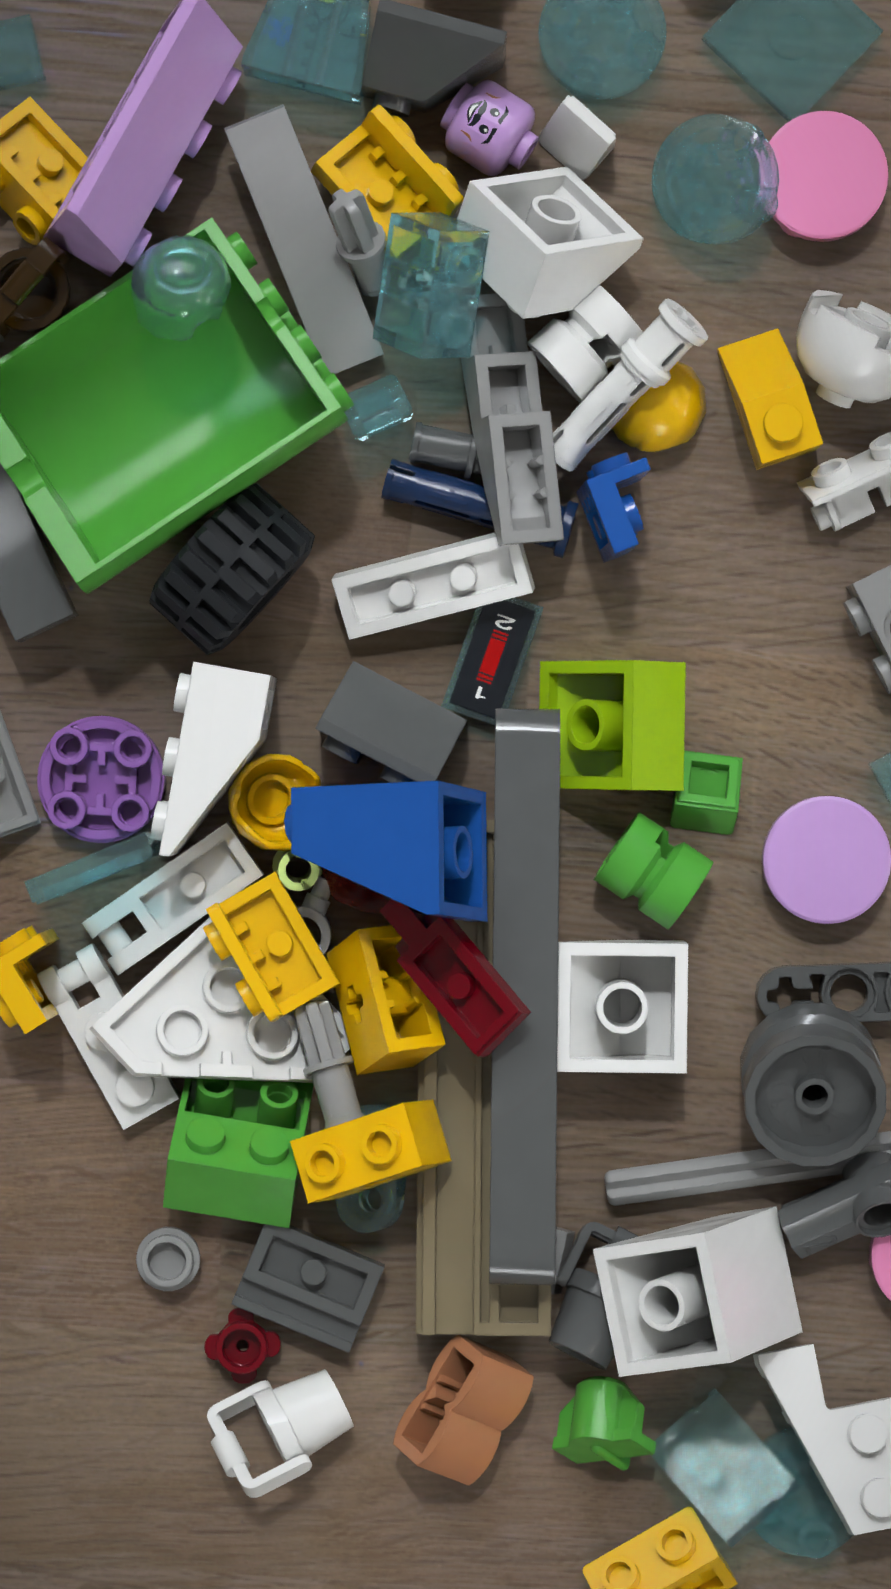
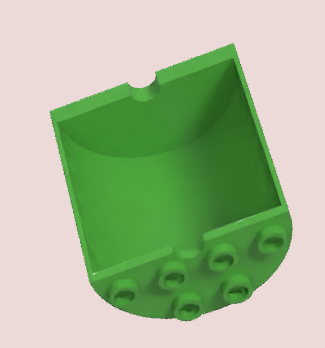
[0,217,354,594]

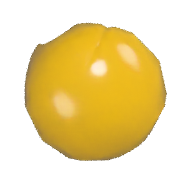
[612,361,706,452]
[228,754,321,851]

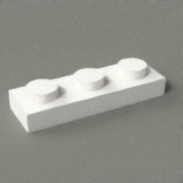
[331,532,535,640]

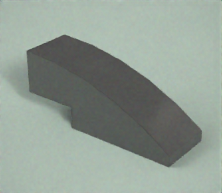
[0,463,79,643]

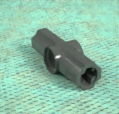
[778,1151,891,1259]

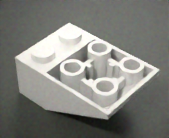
[151,662,277,857]

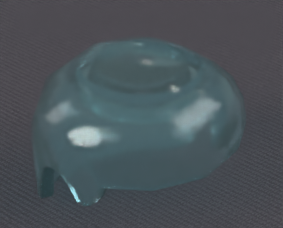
[131,235,231,341]

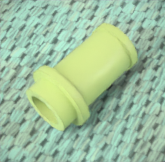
[272,851,323,891]

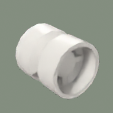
[527,285,643,403]

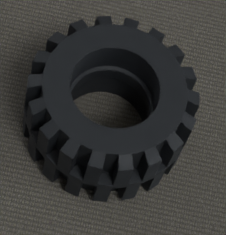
[149,483,315,655]

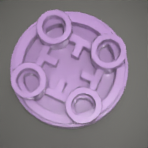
[762,796,891,924]

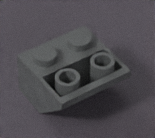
[315,661,467,783]

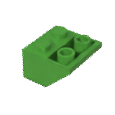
[163,1078,314,1228]

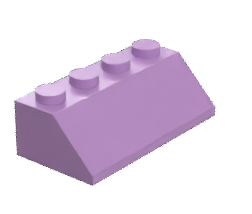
[43,0,243,277]

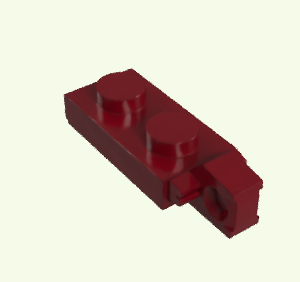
[380,899,531,1057]

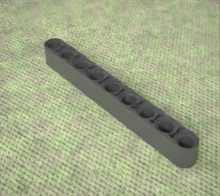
[489,708,560,1285]

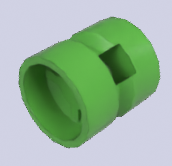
[593,812,714,930]

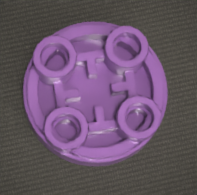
[37,716,166,843]

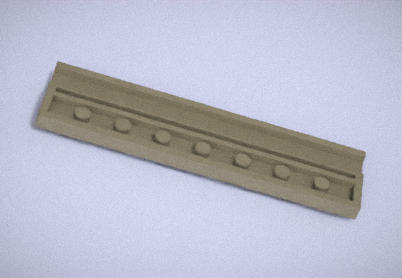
[416,820,551,1336]

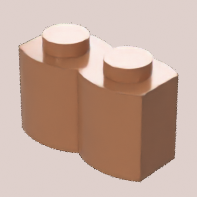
[393,1335,534,1486]

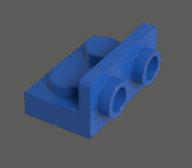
[576,452,651,563]

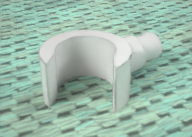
[297,877,336,954]

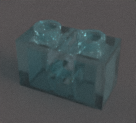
[372,212,490,359]

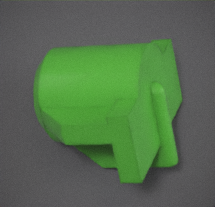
[552,1376,656,1471]

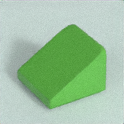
[670,750,743,835]

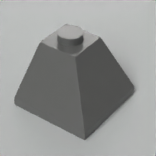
[362,0,507,118]

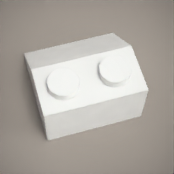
[448,167,643,319]
[557,940,688,1073]

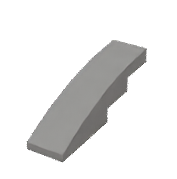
[224,104,384,374]
[454,293,564,546]

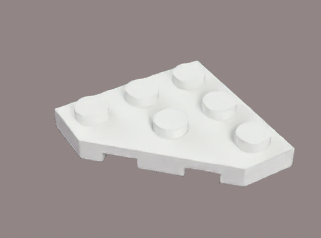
[90,917,350,1083]

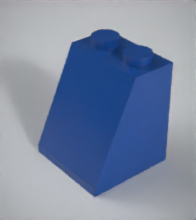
[284,781,488,922]

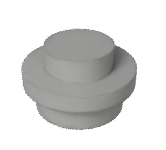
[136,1227,200,1291]

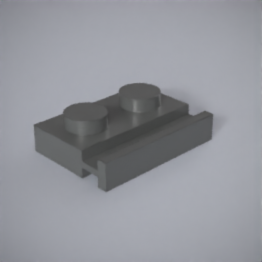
[231,1224,385,1353]

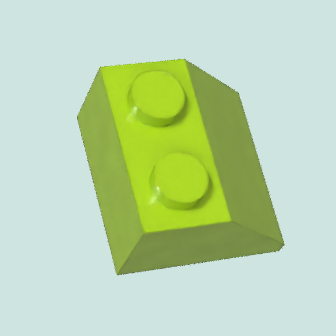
[539,660,686,791]

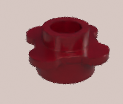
[204,1307,281,1384]

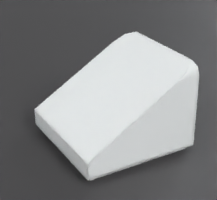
[538,95,616,180]

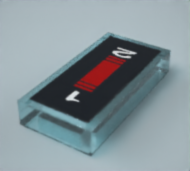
[441,597,544,726]

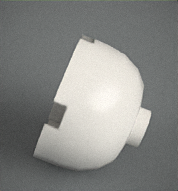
[796,290,891,408]

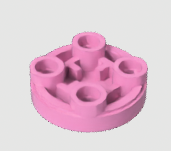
[759,111,888,242]

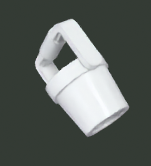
[207,1369,354,1498]

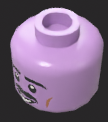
[440,80,539,176]

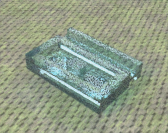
[651,1388,801,1548]

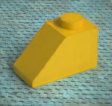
[717,328,823,470]

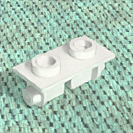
[797,432,891,531]

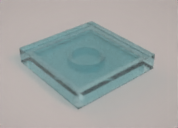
[702,0,883,122]
[24,831,161,905]

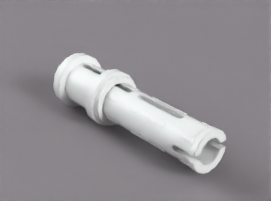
[553,299,708,471]

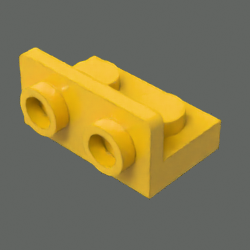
[0,97,88,245]
[582,1507,738,1589]

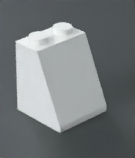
[593,1206,803,1377]

